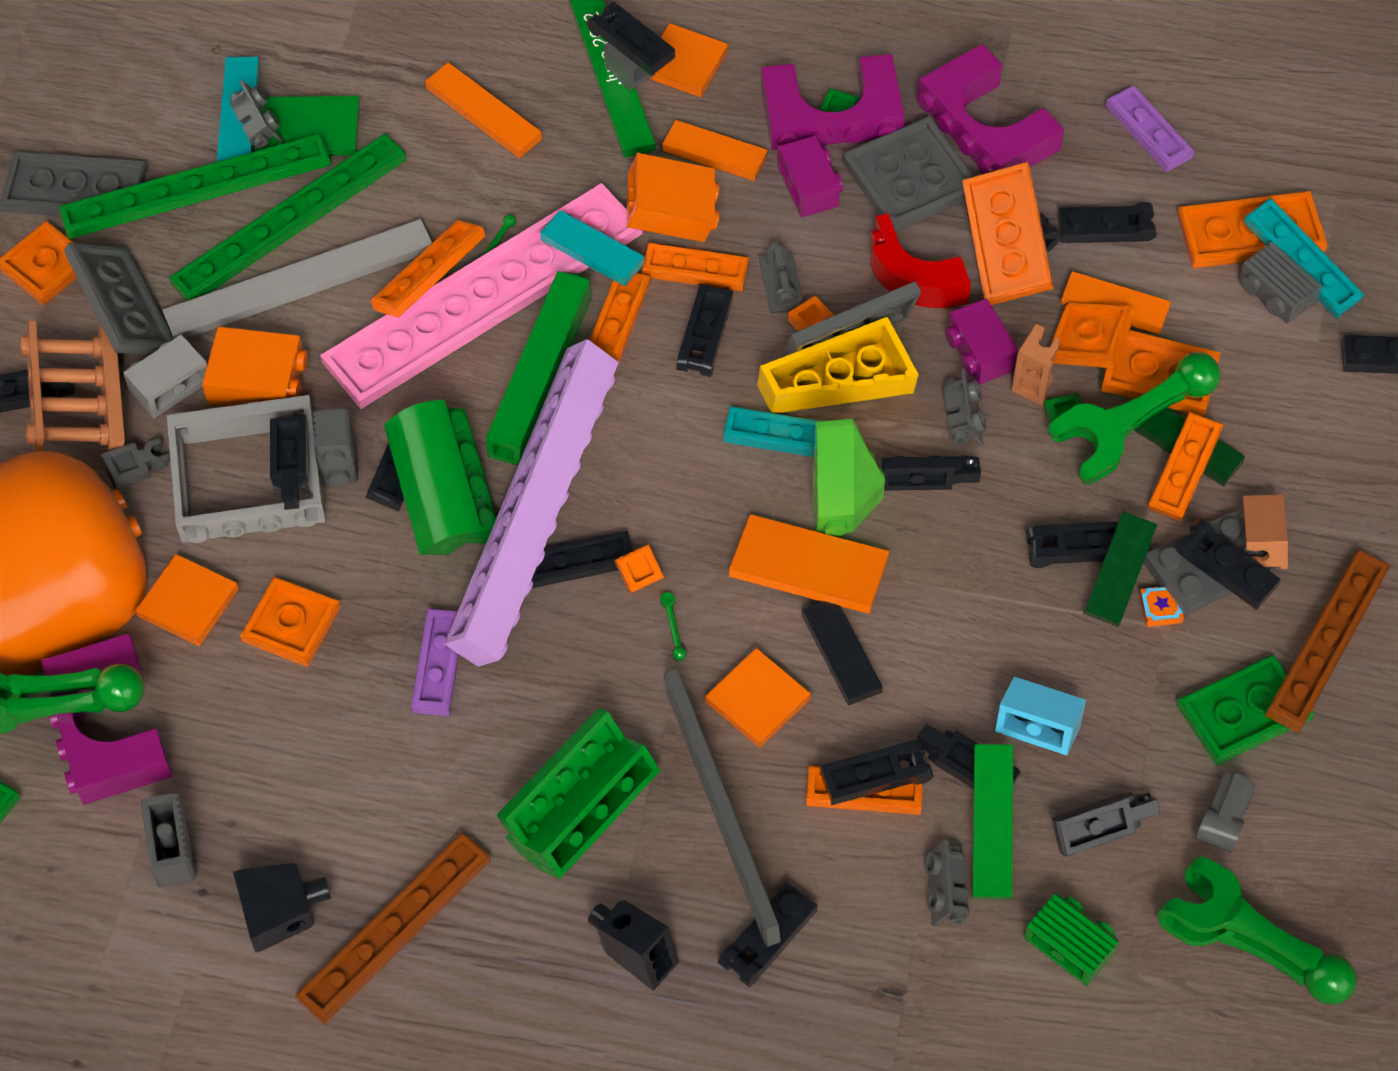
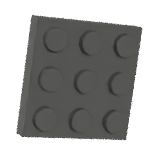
[842,116,973,232]

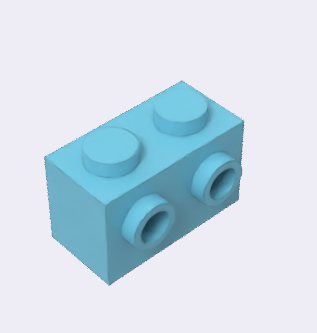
[995,676,1086,755]

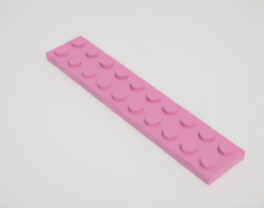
[320,183,643,409]

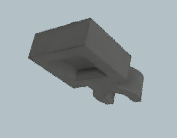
[100,439,170,489]

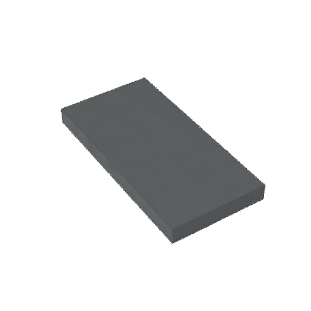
[0,151,148,222]
[64,243,174,355]
[781,281,921,358]

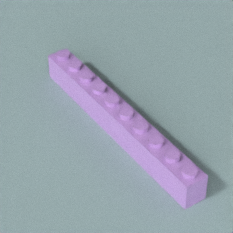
[444,339,619,667]

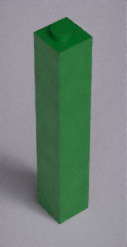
[486,271,592,466]

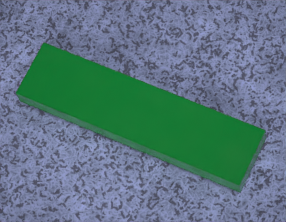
[973,744,1013,900]

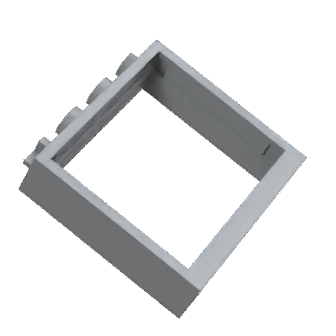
[167,395,326,543]

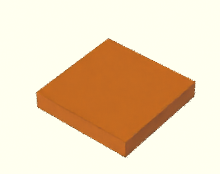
[649,23,728,98]
[0,221,77,306]
[1050,302,1135,368]
[135,554,239,647]
[240,576,341,667]
[705,648,811,749]

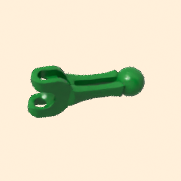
[1047,352,1221,486]
[0,664,145,734]
[1158,857,1357,1005]

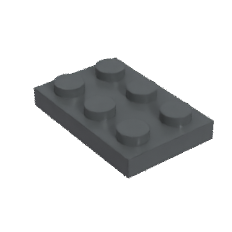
[1143,511,1276,616]

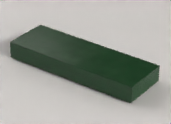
[1134,408,1245,487]
[1083,511,1158,627]

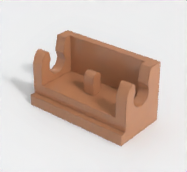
[1012,324,1060,406]
[1243,494,1288,569]

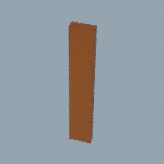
[1265,549,1391,734]
[295,832,491,1025]

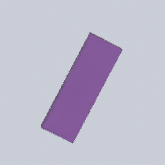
[1106,85,1194,172]
[411,609,459,716]

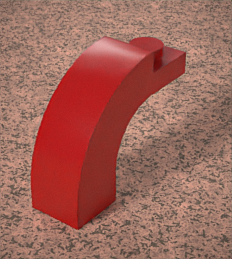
[870,213,971,308]

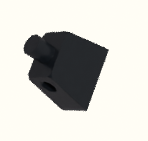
[233,863,331,953]
[588,900,679,991]

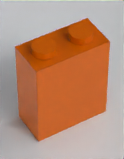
[626,153,719,242]
[202,327,308,406]

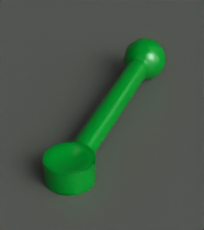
[477,214,517,259]
[660,592,687,661]

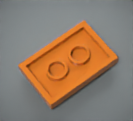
[1101,330,1221,417]

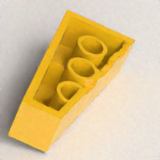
[757,317,919,414]

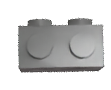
[123,334,207,419]

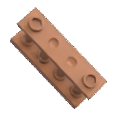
[20,321,125,452]

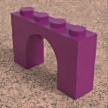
[917,44,1064,174]
[761,54,905,150]
[41,633,172,805]

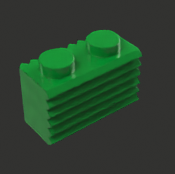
[1024,893,1119,986]

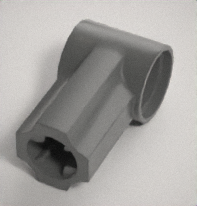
[1195,773,1255,853]

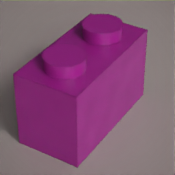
[777,135,843,218]
[945,298,1019,385]

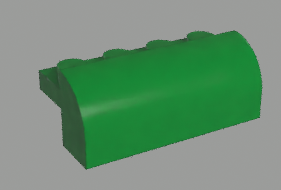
[384,400,496,555]
[496,708,661,879]

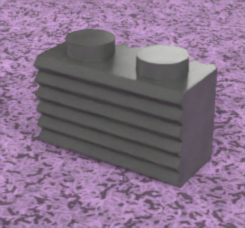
[1239,242,1322,323]
[312,408,358,486]
[141,792,196,887]

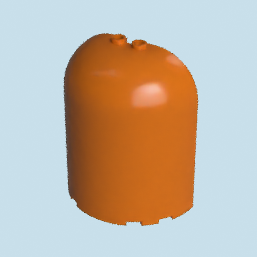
[0,451,148,676]

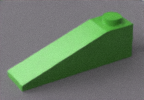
[811,419,885,537]

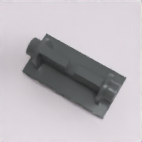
[230,80,284,148]
[759,242,804,314]
[943,369,986,446]
[925,839,969,927]

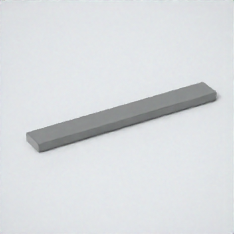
[162,219,432,339]

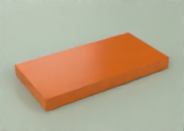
[962,162,1054,306]
[1177,191,1328,269]
[729,514,890,614]

